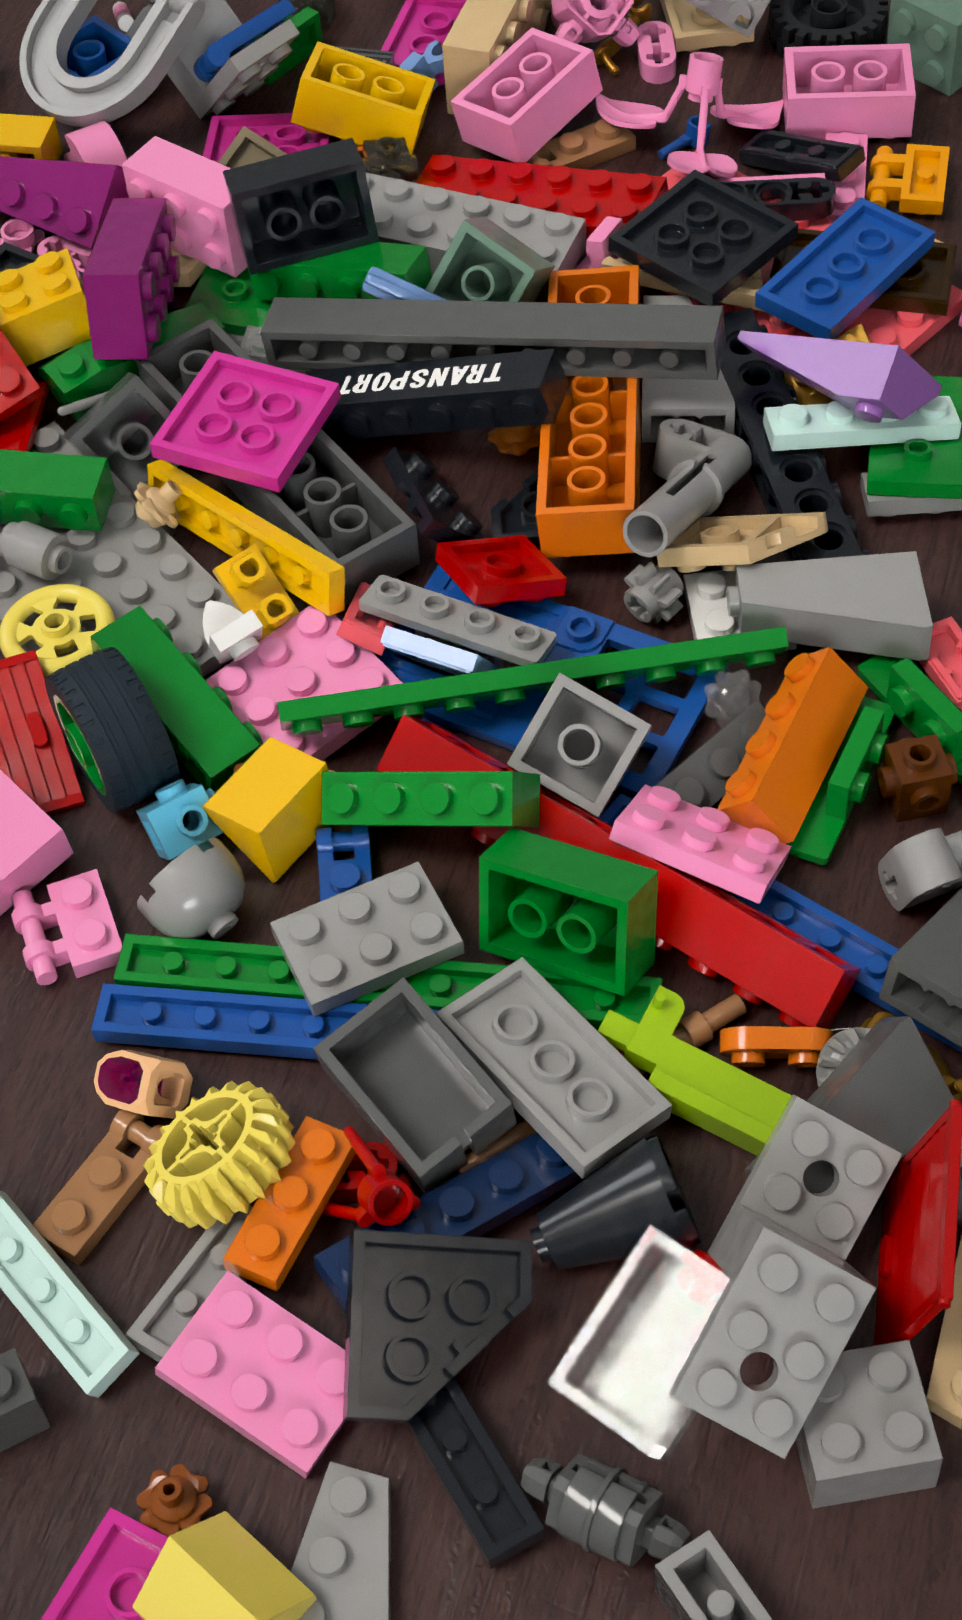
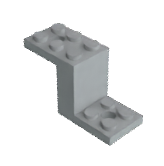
[125,0,300,120]
[669,1094,902,1459]

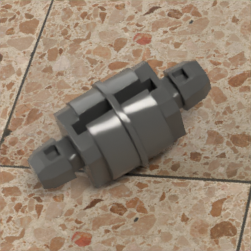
[520,1453,692,1568]

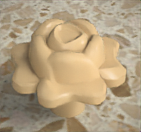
[134,480,182,529]

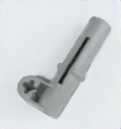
[623,419,752,557]
[878,828,962,911]

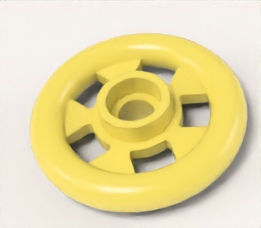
[0,584,115,678]

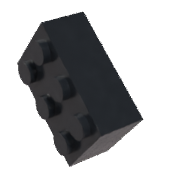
[222,138,379,275]

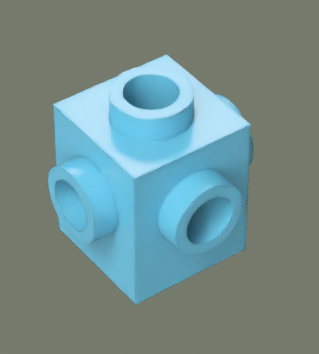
[136,779,223,860]

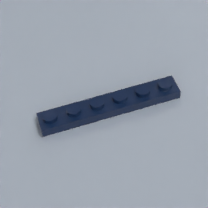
[315,1133,639,1312]

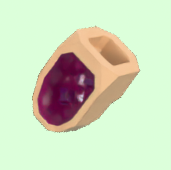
[94,1050,193,1119]

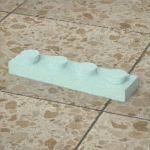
[763,396,962,451]
[0,1191,140,1398]

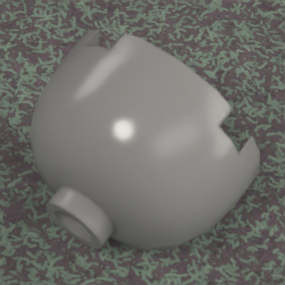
[137,837,245,940]

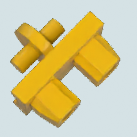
[212,544,299,642]

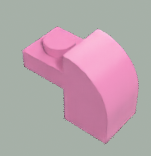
[63,121,127,166]

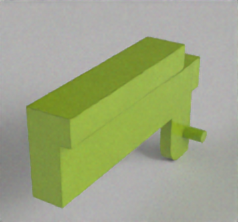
[598,985,792,1156]

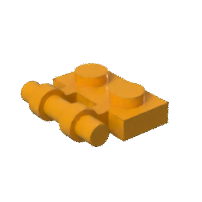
[866,144,950,215]

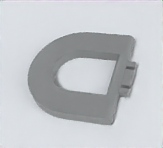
[19,0,205,127]

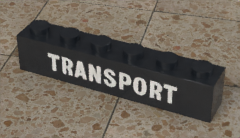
[305,349,569,440]

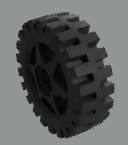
[769,0,889,58]

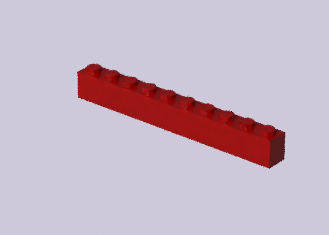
[376,715,861,1028]

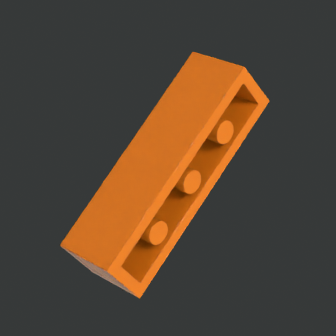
[717,647,868,844]

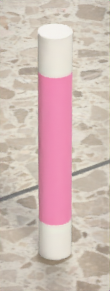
[113,1,134,32]

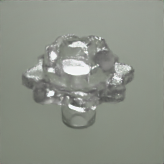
[704,669,761,728]

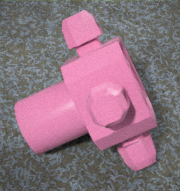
[551,0,640,47]

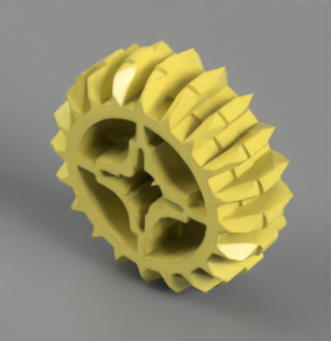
[143,1081,296,1230]

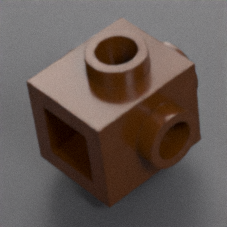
[876,734,958,823]

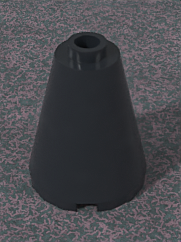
[530,1133,702,1270]

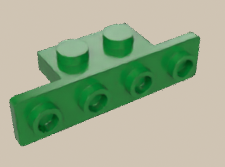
[857,655,962,784]
[786,696,896,865]

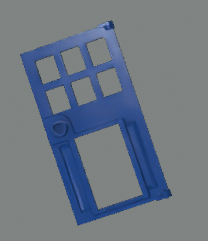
[379,564,728,797]

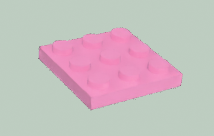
[205,605,402,761]

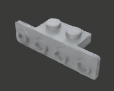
[359,575,557,668]

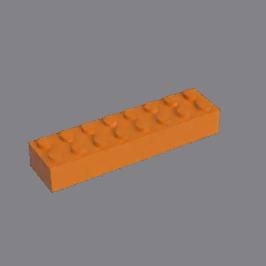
[536,265,642,558]

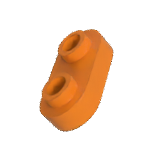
[720,1026,833,1068]

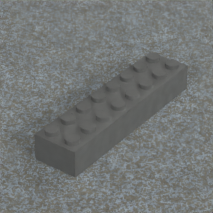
[135,319,421,607]

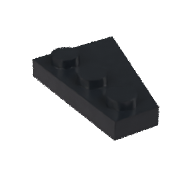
[383,446,485,543]

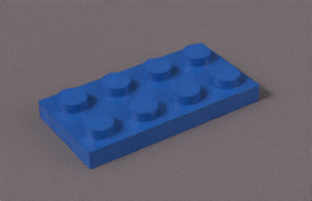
[755,197,935,339]

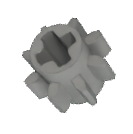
[624,562,684,624]

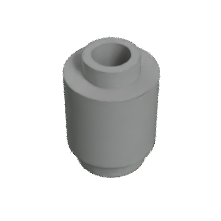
[0,521,72,581]

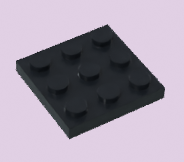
[609,170,798,306]

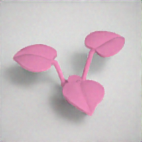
[595,52,783,178]

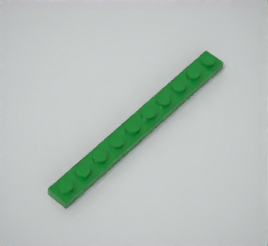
[277,627,789,736]
[113,934,662,1031]

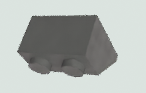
[62,372,179,502]

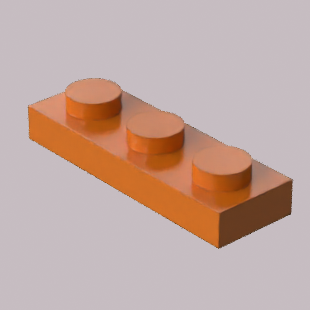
[223,1116,356,1292]

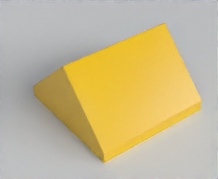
[202,737,329,883]

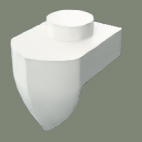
[202,600,263,664]

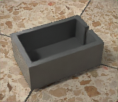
[313,977,517,1194]

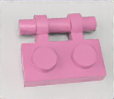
[11,869,122,985]

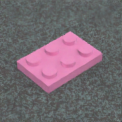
[609,784,791,904]
[155,1270,345,1479]

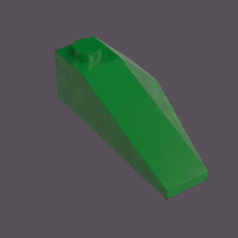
[34,302,228,422]

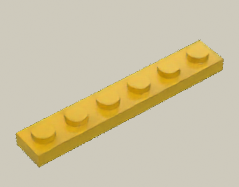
[147,459,346,617]

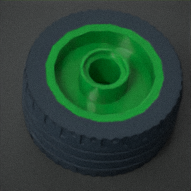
[45,647,180,813]

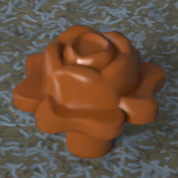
[488,425,541,456]
[136,1464,213,1537]

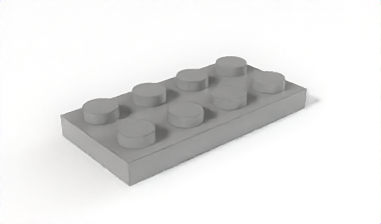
[435,957,672,1179]

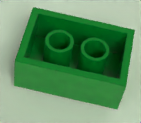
[479,827,659,996]

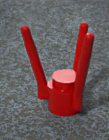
[322,1126,421,1228]

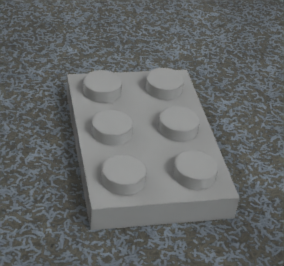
[270,861,465,1017]

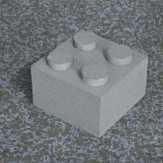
[507,672,652,818]
[795,1340,943,1509]

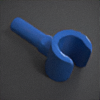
[657,115,712,160]

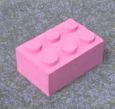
[450,28,603,163]
[782,43,916,139]
[122,136,247,278]

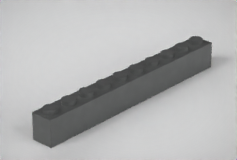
[260,297,726,380]

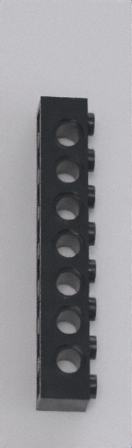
[720,308,870,561]

